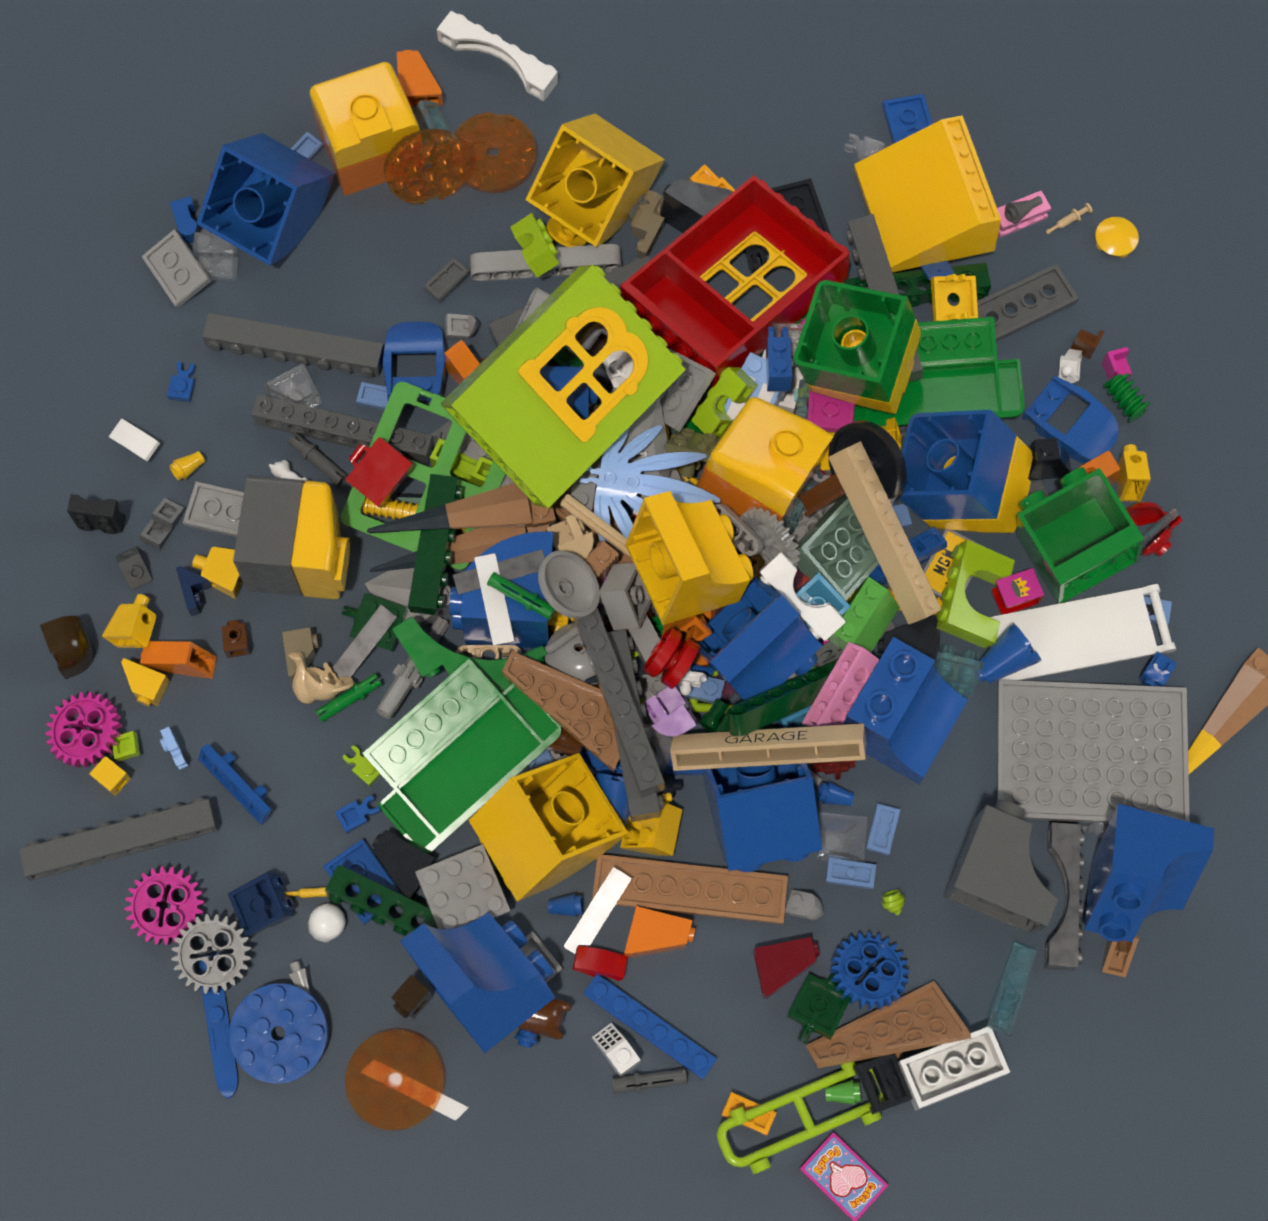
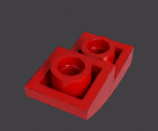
[572,946,628,981]

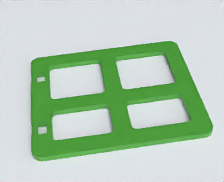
[341,382,506,570]

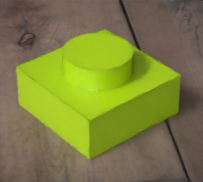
[113,731,140,762]

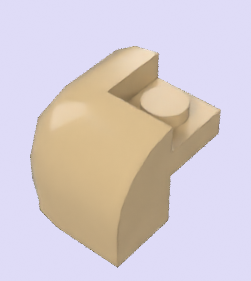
[545,515,594,560]

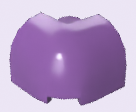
[644,685,699,736]

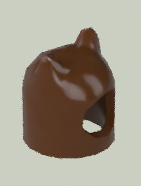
[519,998,572,1040]

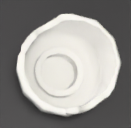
[308,903,346,942]

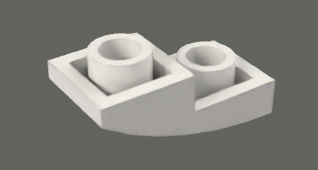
[109,418,160,462]

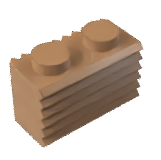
[584,540,618,585]

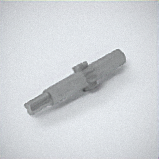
[376,617,449,719]

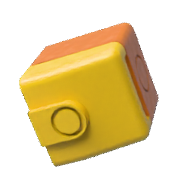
[309,62,425,196]
[696,397,834,522]

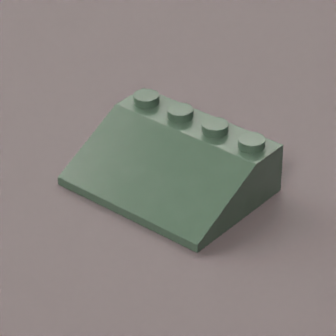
[795,495,879,600]

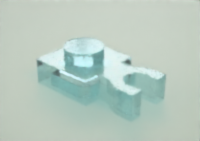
[794,379,809,418]

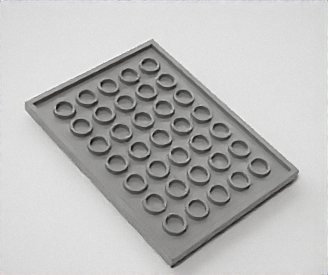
[997,680,1190,823]

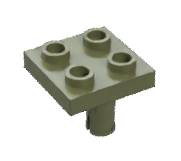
[665,428,721,477]

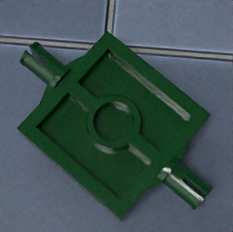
[342,593,409,652]
[787,973,851,1044]

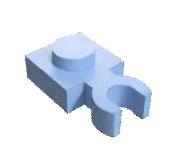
[160,727,188,770]

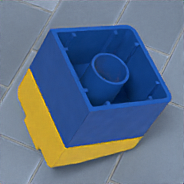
[899,410,1033,533]

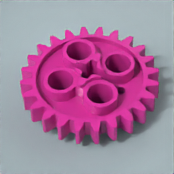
[45,692,122,768]
[124,866,205,945]

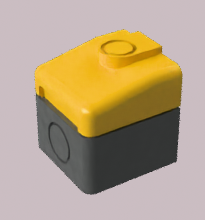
[233,475,350,599]

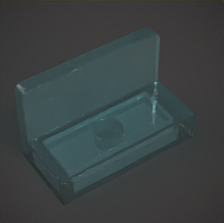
[412,100,453,150]

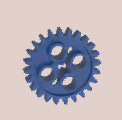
[830,932,909,1011]

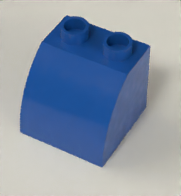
[196,133,335,266]
[449,532,554,649]
[702,763,822,872]

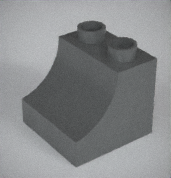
[943,800,1058,934]

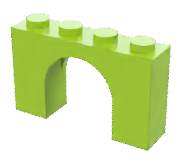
[936,540,1015,648]

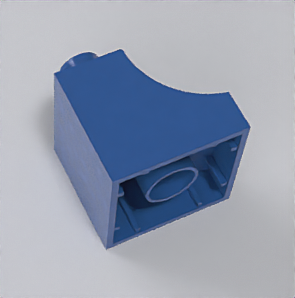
[698,577,822,701]
[843,637,968,785]
[1084,804,1214,942]
[400,912,555,1054]

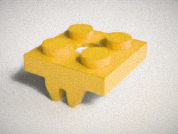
[931,274,978,321]

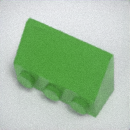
[828,577,900,653]

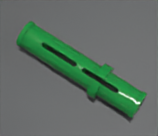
[487,572,556,620]
[315,673,382,723]

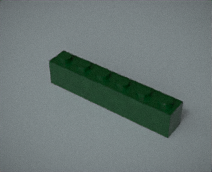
[408,474,463,616]

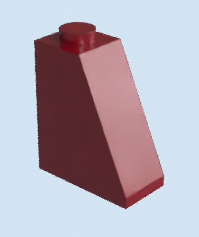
[753,937,819,1000]

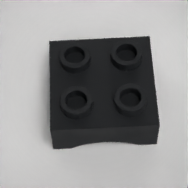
[67,494,126,534]

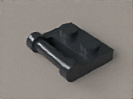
[853,1054,913,1115]

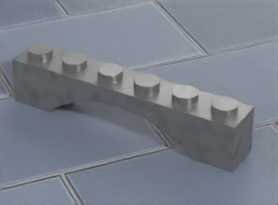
[1044,822,1084,971]

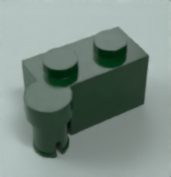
[699,699,729,733]

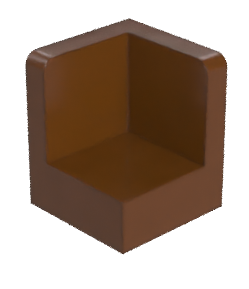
[1071,329,1104,360]

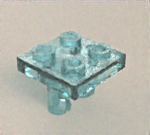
[935,645,984,696]

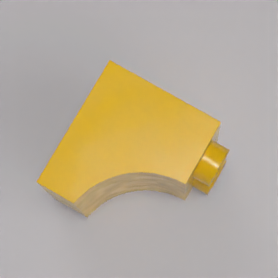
[625,491,753,625]

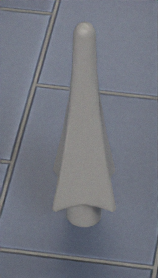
[289,961,311,994]

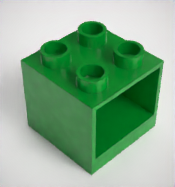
[1017,467,1144,604]

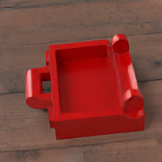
[346,437,415,508]

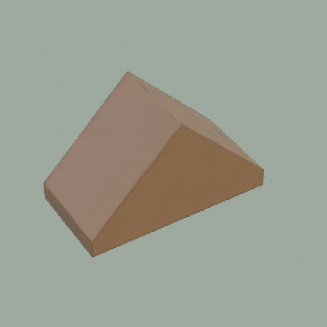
[1102,936,1139,978]

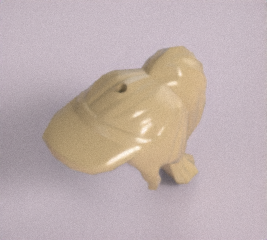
[288,652,354,704]

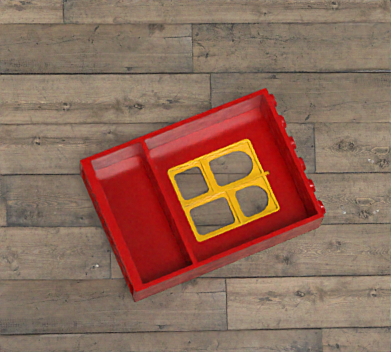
[620,175,850,388]

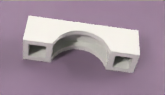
[760,551,846,641]

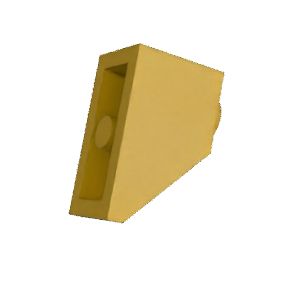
[121,658,170,706]

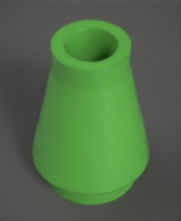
[825,1080,861,1105]

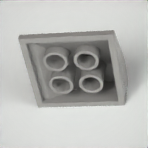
[365,568,451,641]

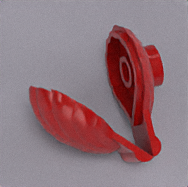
[1126,501,1182,557]

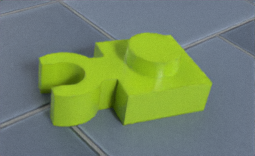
[342,745,381,787]

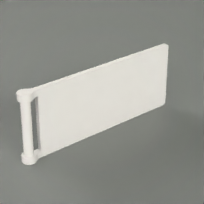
[990,584,1176,681]

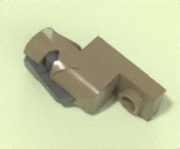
[629,190,665,258]

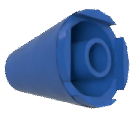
[974,623,1042,684]
[596,773,630,826]

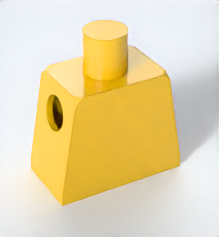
[1117,444,1151,502]
[192,547,243,599]
[102,594,156,648]

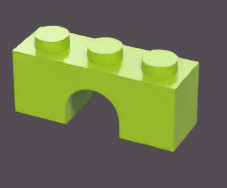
[510,213,560,278]
[691,367,758,438]
[430,438,493,487]

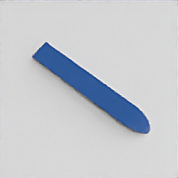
[197,953,238,1099]

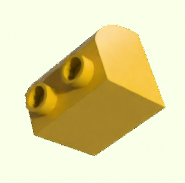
[525,113,665,247]
[469,753,628,902]

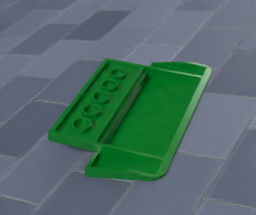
[853,317,1025,427]
[362,658,561,853]

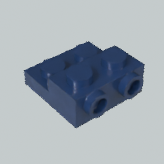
[227,872,294,937]

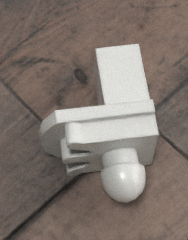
[1058,349,1082,383]
[677,664,707,696]

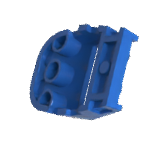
[383,322,446,401]
[1022,376,1118,464]

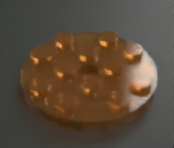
[450,112,536,193]
[384,128,471,204]
[345,1030,444,1131]

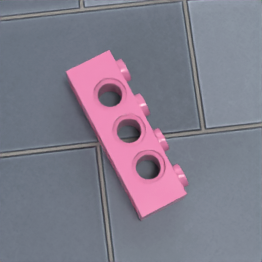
[802,642,880,727]

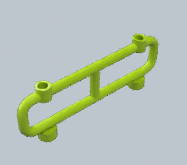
[717,1061,885,1175]

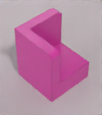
[1102,347,1132,381]

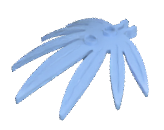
[580,425,721,544]

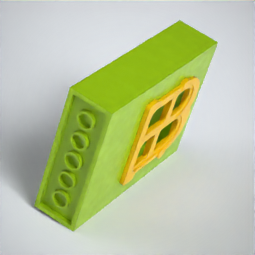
[440,265,686,509]

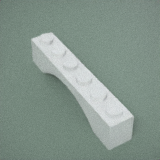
[437,11,558,101]

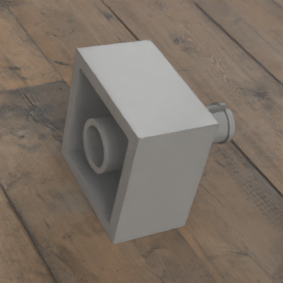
[597,563,652,630]

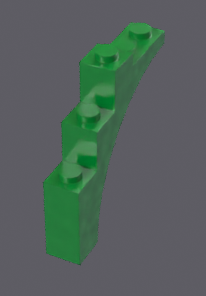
[392,616,547,694]

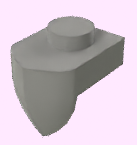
[445,314,478,339]
[785,890,824,920]

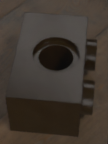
[391,975,433,1020]

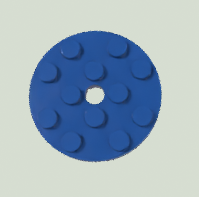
[229,983,329,1084]

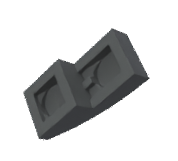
[140,498,184,550]

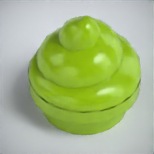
[881,889,905,916]

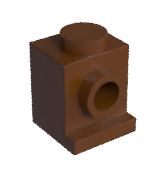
[221,620,251,658]

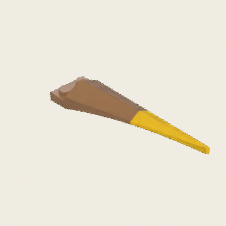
[1188,648,1268,774]

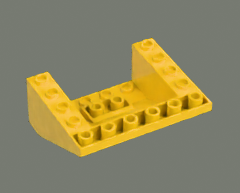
[854,115,1001,272]

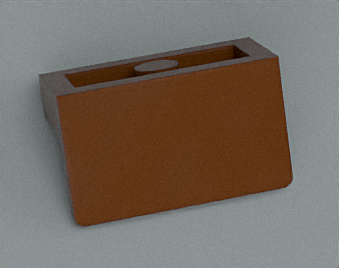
[798,474,846,517]

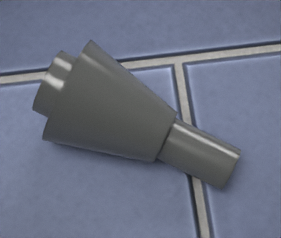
[1005,196,1043,224]

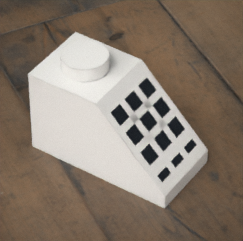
[592,1023,641,1077]

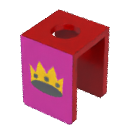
[991,568,1044,615]

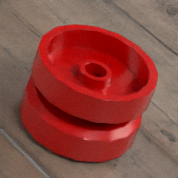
[643,627,700,689]

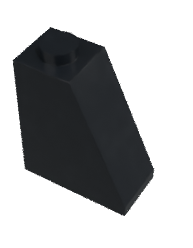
[1028,438,1072,481]
[877,615,940,666]
[372,830,436,900]

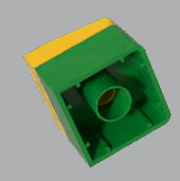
[794,280,921,414]

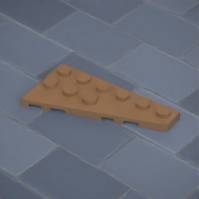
[502,651,620,772]
[805,981,971,1069]

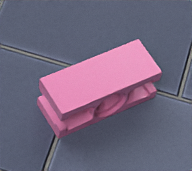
[997,190,1051,238]

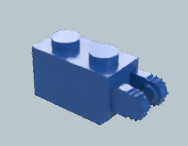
[766,327,792,391]

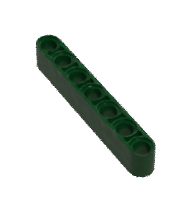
[727,659,838,736]

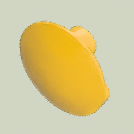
[1095,217,1139,258]

